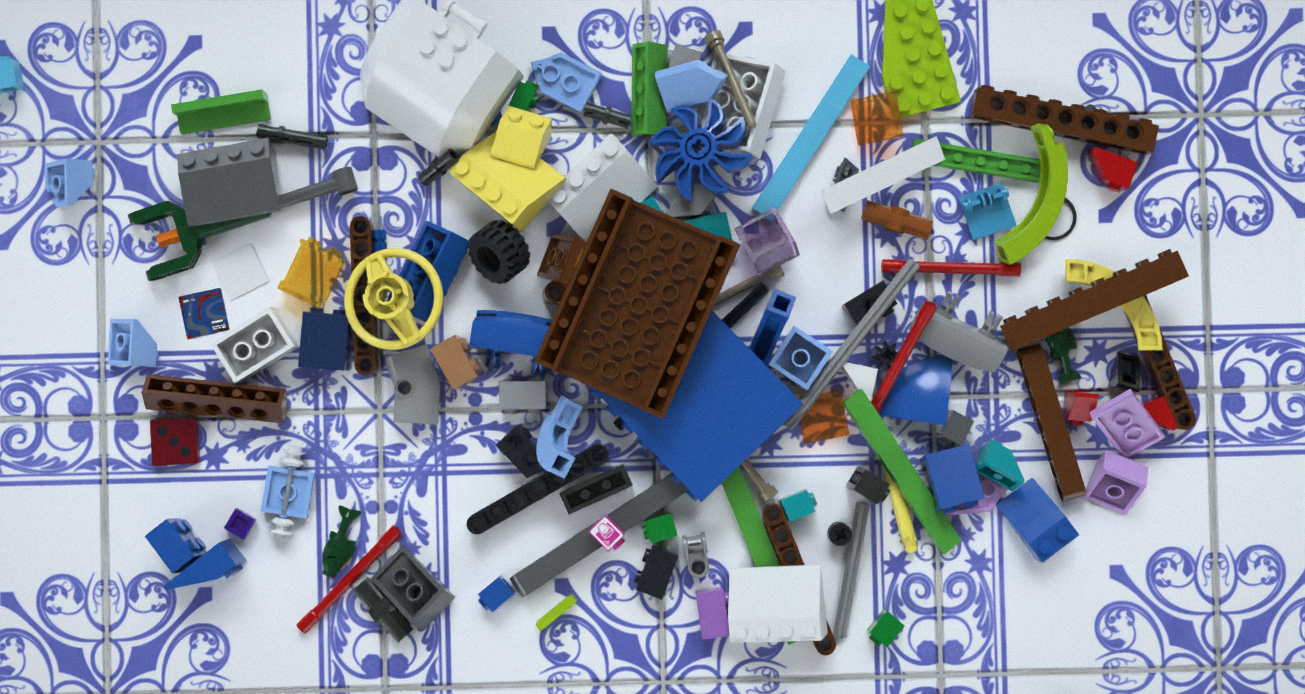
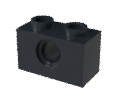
[841,280,898,327]

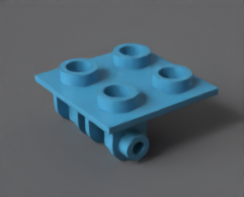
[958,183,1017,240]

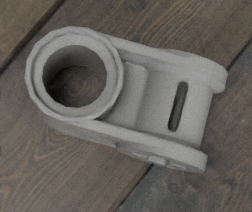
[682,532,709,578]

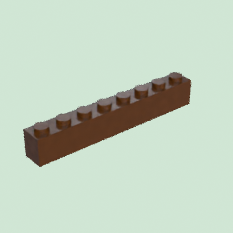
[1000,249,1189,352]

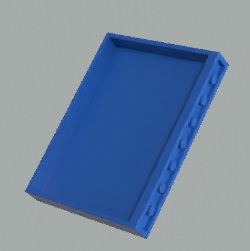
[581,311,803,502]

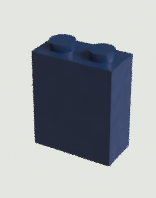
[298,308,352,371]

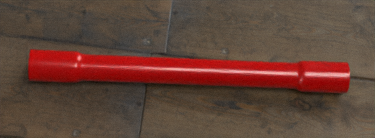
[881,259,1021,277]
[871,300,938,414]
[296,525,403,634]

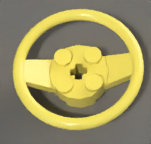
[344,248,443,350]

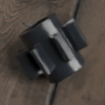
[872,341,898,370]

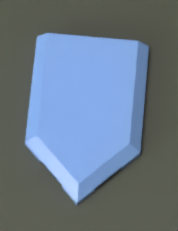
[530,53,602,114]
[655,60,728,114]

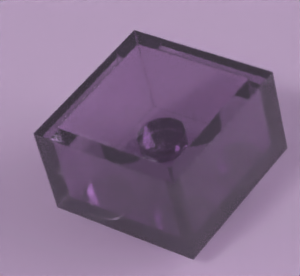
[734,207,800,276]

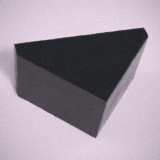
[1108,352,1140,392]

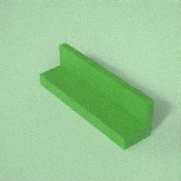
[631,41,668,136]
[171,89,271,135]

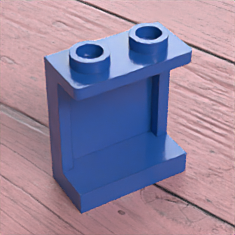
[920,444,985,514]

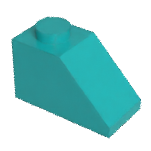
[975,439,1025,491]

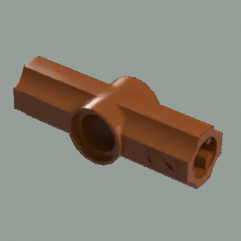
[861,200,933,240]

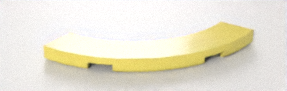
[1065,259,1163,351]

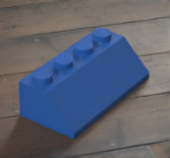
[387,220,469,322]

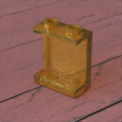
[277,237,346,309]

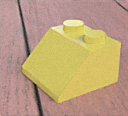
[491,105,552,169]

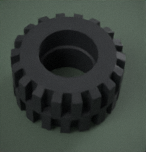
[467,220,530,284]

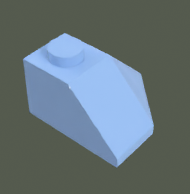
[45,159,95,207]

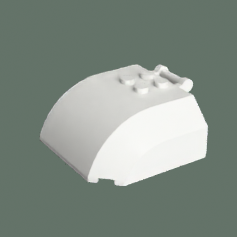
[360,0,524,158]

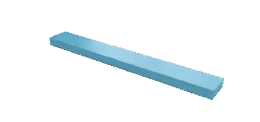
[752,54,870,221]

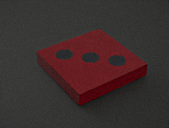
[150,417,200,466]

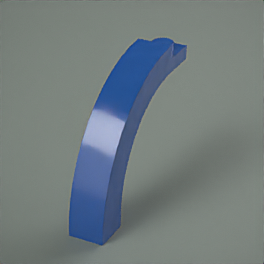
[749,289,797,366]

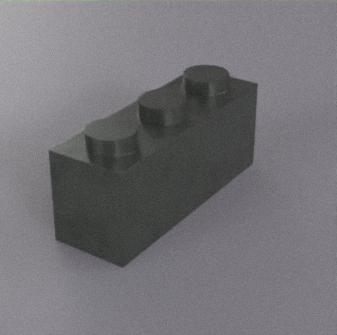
[559,464,633,515]
[846,466,890,504]

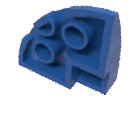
[879,356,952,426]

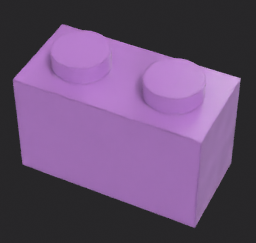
[695,587,730,640]

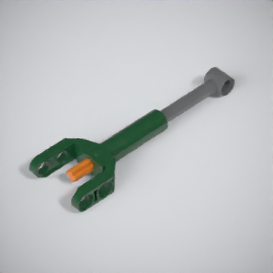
[127,166,358,281]

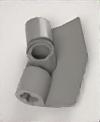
[385,344,440,424]

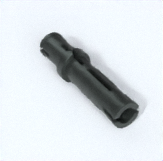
[256,124,328,150]

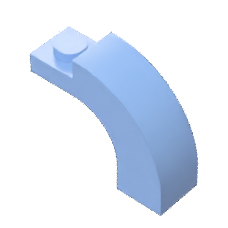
[536,395,583,479]

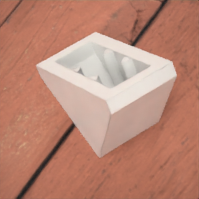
[842,362,878,402]

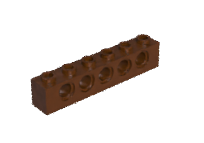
[141,374,288,424]

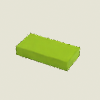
[535,593,578,632]

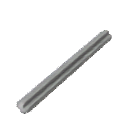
[833,502,870,639]

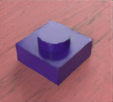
[224,508,257,540]

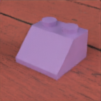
[1083,450,1149,515]

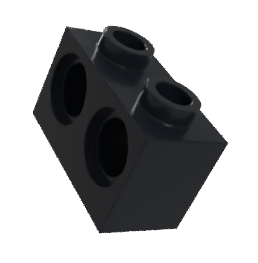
[496,425,541,479]

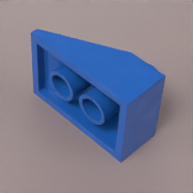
[996,477,1079,563]
[163,539,247,590]

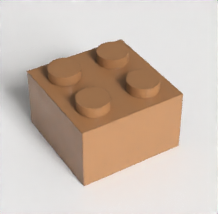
[430,335,483,390]

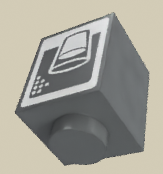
[937,410,974,447]

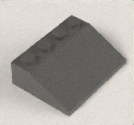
[177,138,281,227]

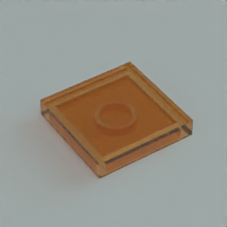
[850,91,904,146]
[798,390,850,444]

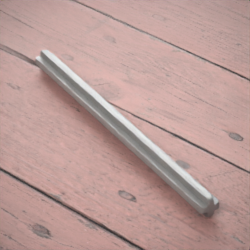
[784,259,920,430]

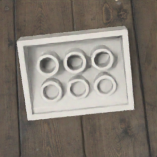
[697,53,786,159]
[548,133,658,243]
[728,564,828,643]

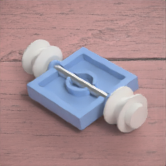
[261,445,315,539]

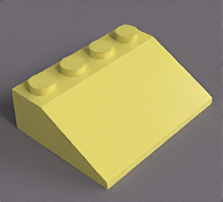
[449,131,567,233]

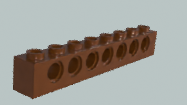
[968,85,1159,155]

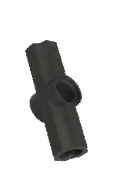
[352,577,414,643]

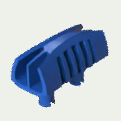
[469,310,552,376]

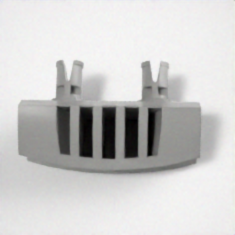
[910,291,1008,373]

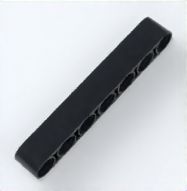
[466,444,609,535]

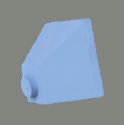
[108,319,158,367]

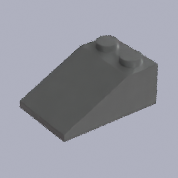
[371,545,455,631]

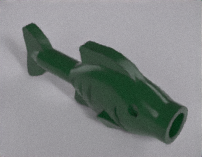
[1045,328,1081,384]
[322,505,361,578]

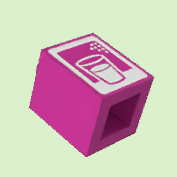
[588,514,625,552]

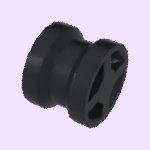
[827,522,852,546]

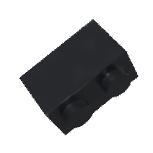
[633,544,678,600]

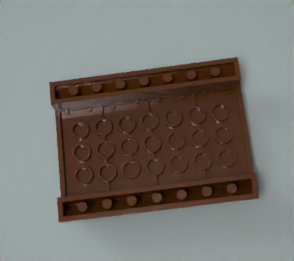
[534,188,741,419]

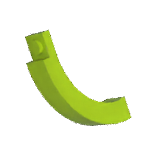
[994,123,1068,265]

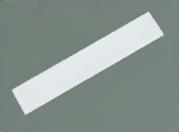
[821,136,945,214]

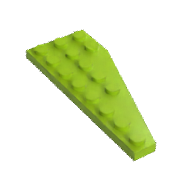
[881,0,961,121]

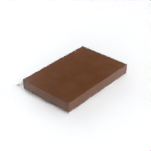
[537,233,584,285]

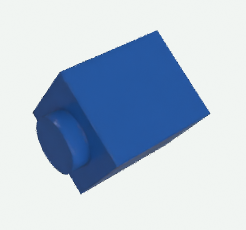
[478,575,515,612]

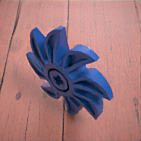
[649,98,753,202]

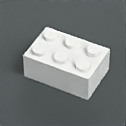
[210,307,299,383]

